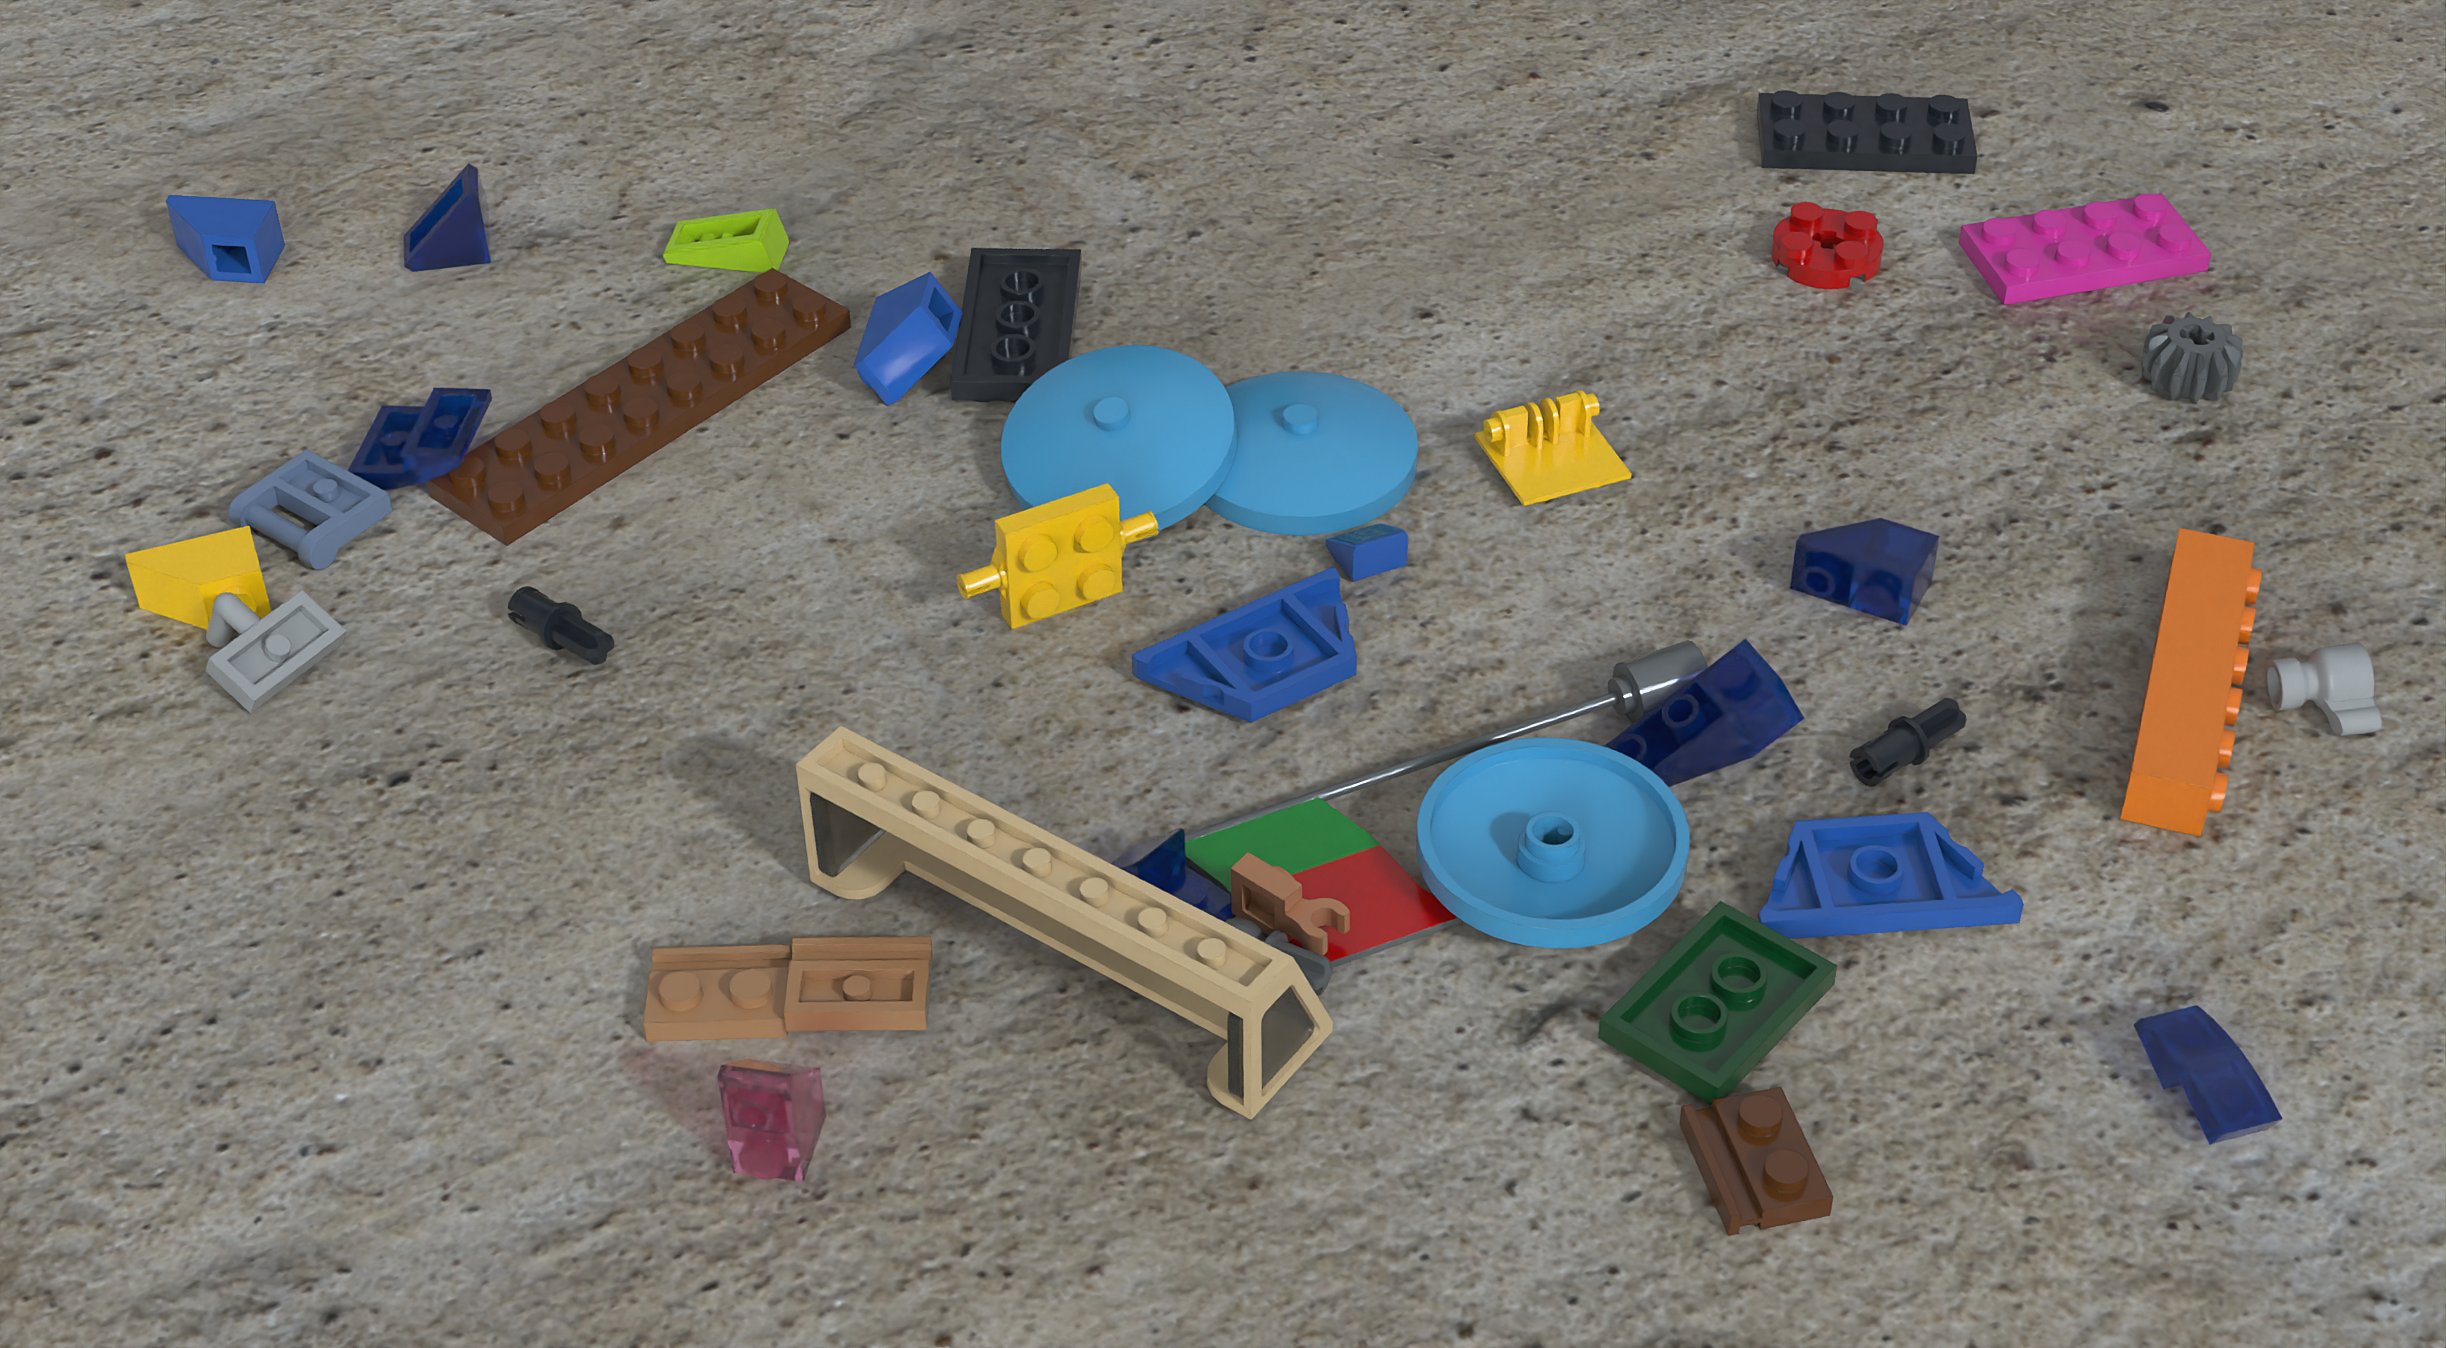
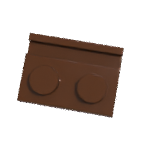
[1679,1087,1833,1236]

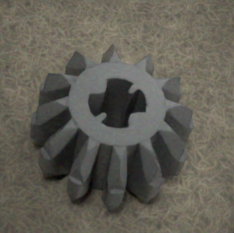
[2141,312,2243,404]

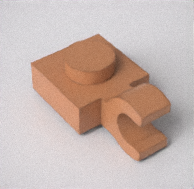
[1231,852,1350,956]

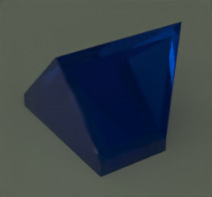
[403,163,491,272]

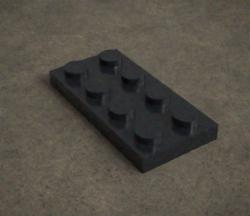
[1757,90,1978,174]
[950,248,1082,402]

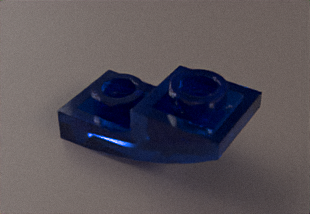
[2133,1005,2283,1145]

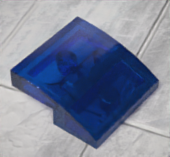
[348,388,492,490]

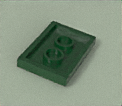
[1598,901,1837,1105]

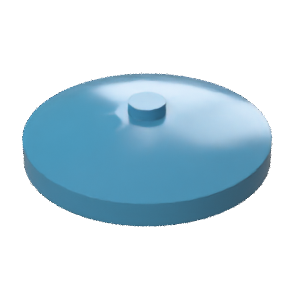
[1001,345,1238,531]
[1204,371,1418,536]
[1416,737,1690,949]

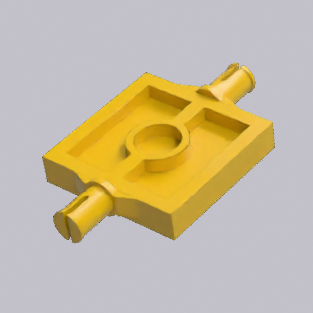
[956,483,1159,630]

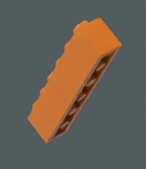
[2120,528,2262,837]

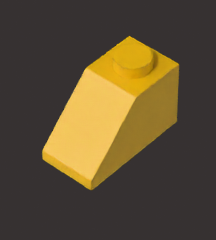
[125,526,272,630]

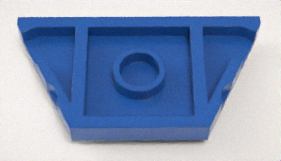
[1132,567,1357,723]
[1758,812,2024,939]

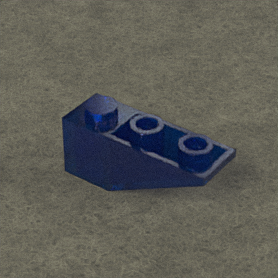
[1604,639,1804,787]

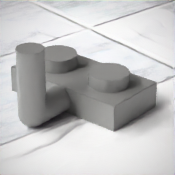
[205,590,347,713]

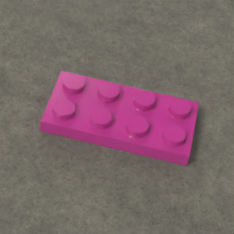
[1959,193,2211,305]

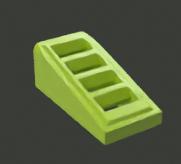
[663,208,789,273]

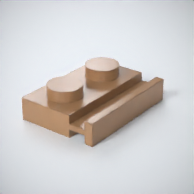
[783,936,933,1031]
[643,944,792,1042]

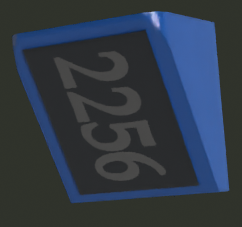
[1326,523,1408,582]

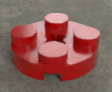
[1771,202,1884,290]

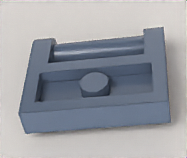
[228,449,393,570]

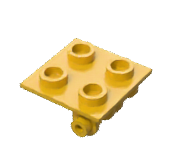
[1474,390,1632,506]

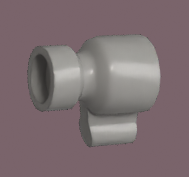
[2265,643,2382,736]

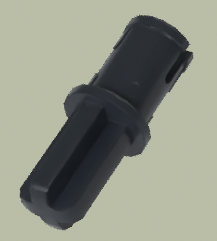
[508,586,614,665]
[1849,698,1967,787]

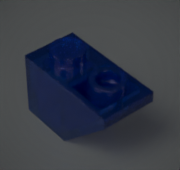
[1790,518,1940,626]

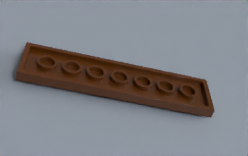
[426,268,851,546]

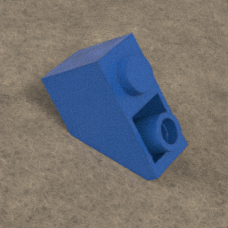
[166,195,285,283]
[854,272,963,406]

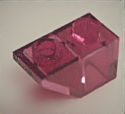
[717,1059,826,1182]

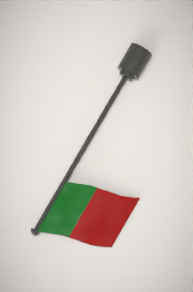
[1157,640,1712,968]

